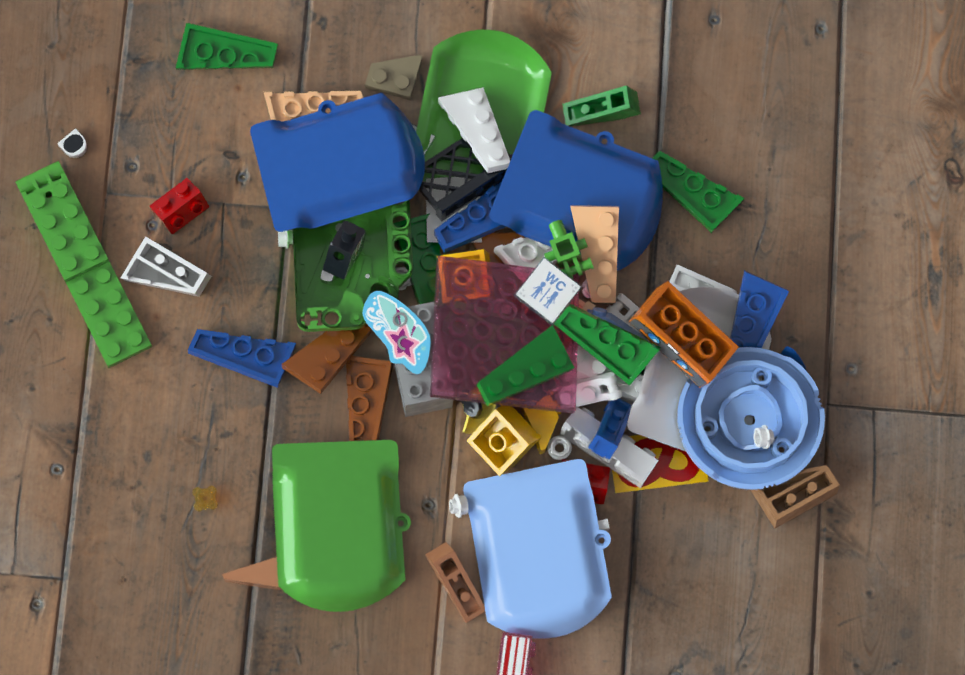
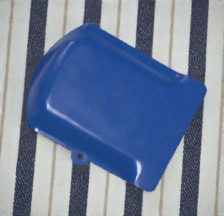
[250,93,425,232]
[489,110,663,271]

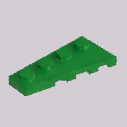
[176,23,279,70]
[652,151,745,233]
[554,304,661,386]

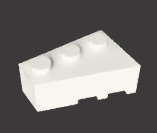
[121,236,212,297]

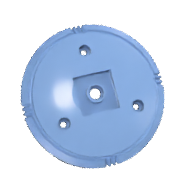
[677,347,825,490]

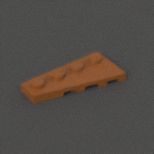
[282,324,373,394]
[346,356,393,441]

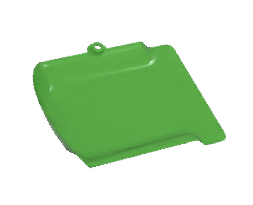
[416,30,552,194]
[272,440,411,612]

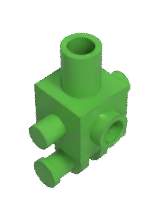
[544,220,594,279]

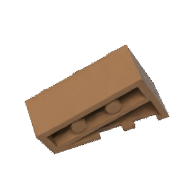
[750,465,840,528]

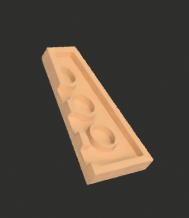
[264,91,363,121]
[570,205,619,303]

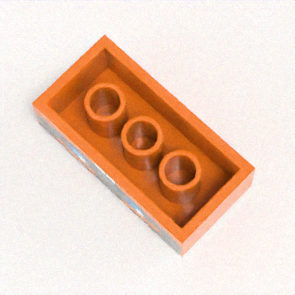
[629,281,739,388]

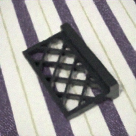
[419,138,513,222]

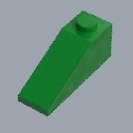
[562,85,641,127]

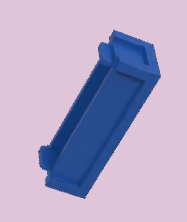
[588,398,632,460]

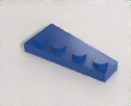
[434,179,507,254]
[730,270,789,350]
[188,329,296,388]

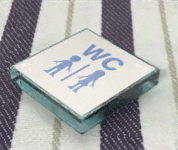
[514,257,582,325]

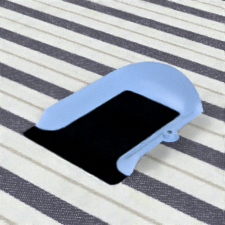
[463,459,612,639]

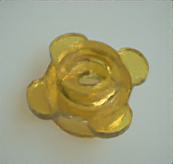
[192,486,218,511]

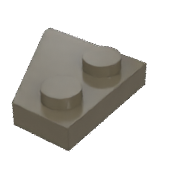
[365,55,422,100]

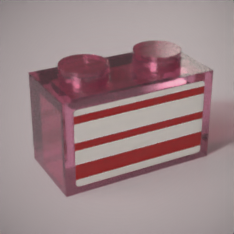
[496,632,536,675]

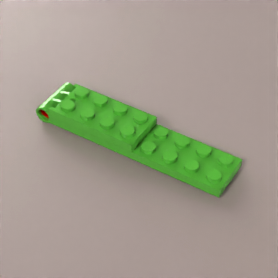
[15,161,152,368]

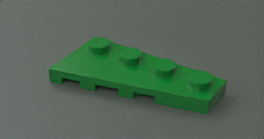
[393,213,445,310]
[477,325,575,407]

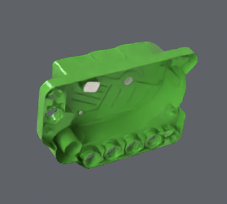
[293,200,413,332]

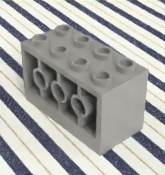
[393,302,454,417]

